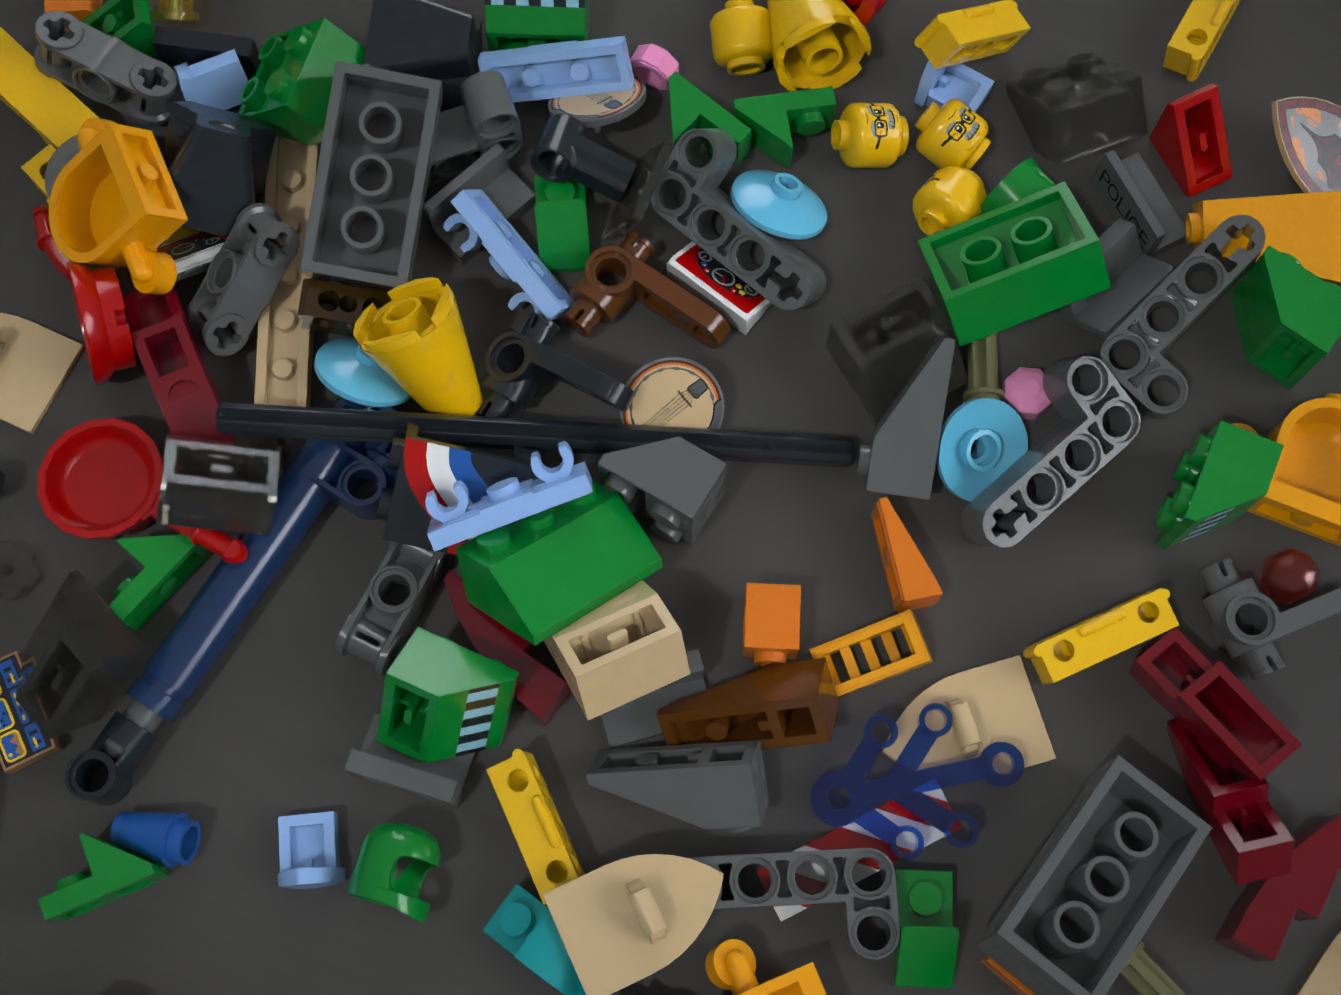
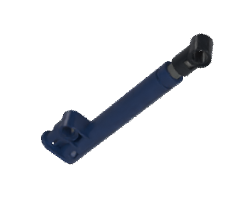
[65,396,397,806]

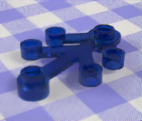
[811,703,1024,860]

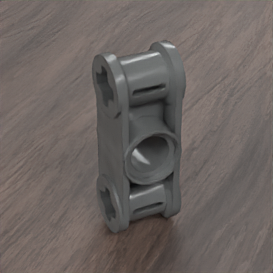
[34,11,177,126]
[186,203,299,356]
[335,542,454,676]

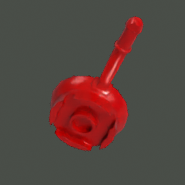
[32,205,136,386]
[37,418,248,564]

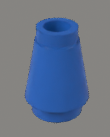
[110,811,201,868]

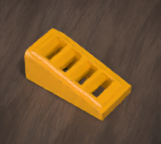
[809,609,933,698]

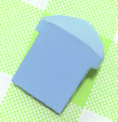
[174,49,248,110]
[914,60,995,113]
[277,811,346,889]

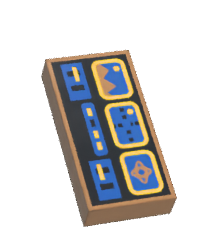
[0,651,63,774]

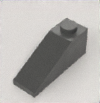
[856,336,956,500]
[586,740,769,833]

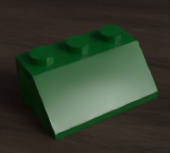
[917,181,1111,347]
[456,480,663,646]

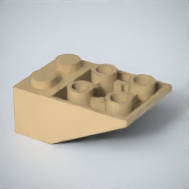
[544,580,690,721]

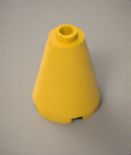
[767,0,872,92]
[353,277,483,416]

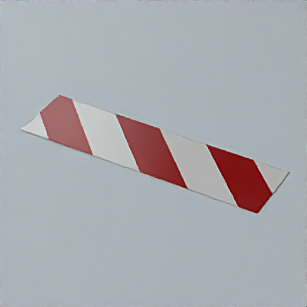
[756,778,962,922]

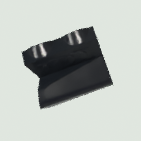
[364,0,483,112]
[162,101,277,237]

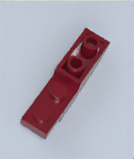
[122,285,249,491]

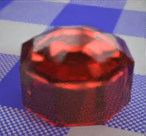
[1260,548,1320,605]

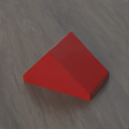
[1149,83,1233,197]

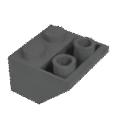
[598,437,727,546]

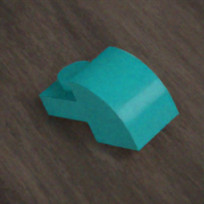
[483,884,586,995]

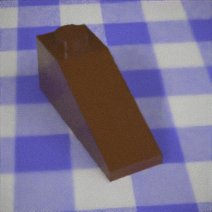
[657,658,839,750]

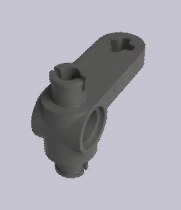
[1198,558,1341,681]

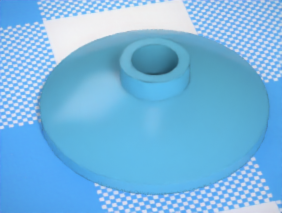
[730,170,827,240]
[314,337,412,407]
[936,397,1028,502]

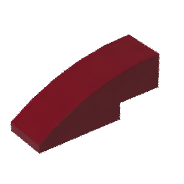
[443,571,571,726]
[1129,627,1302,783]
[1167,720,1294,885]
[1215,813,1341,962]

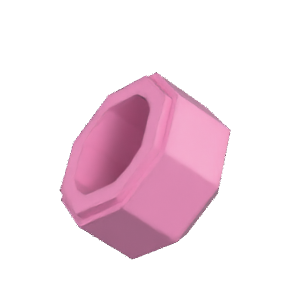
[630,44,679,91]
[1001,367,1052,420]

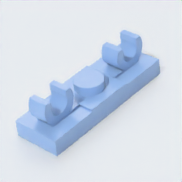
[477,36,635,103]
[443,189,574,320]
[425,441,593,552]

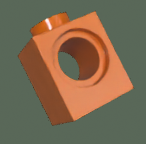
[742,583,801,667]

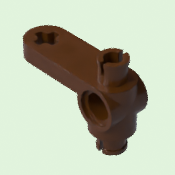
[562,231,731,349]

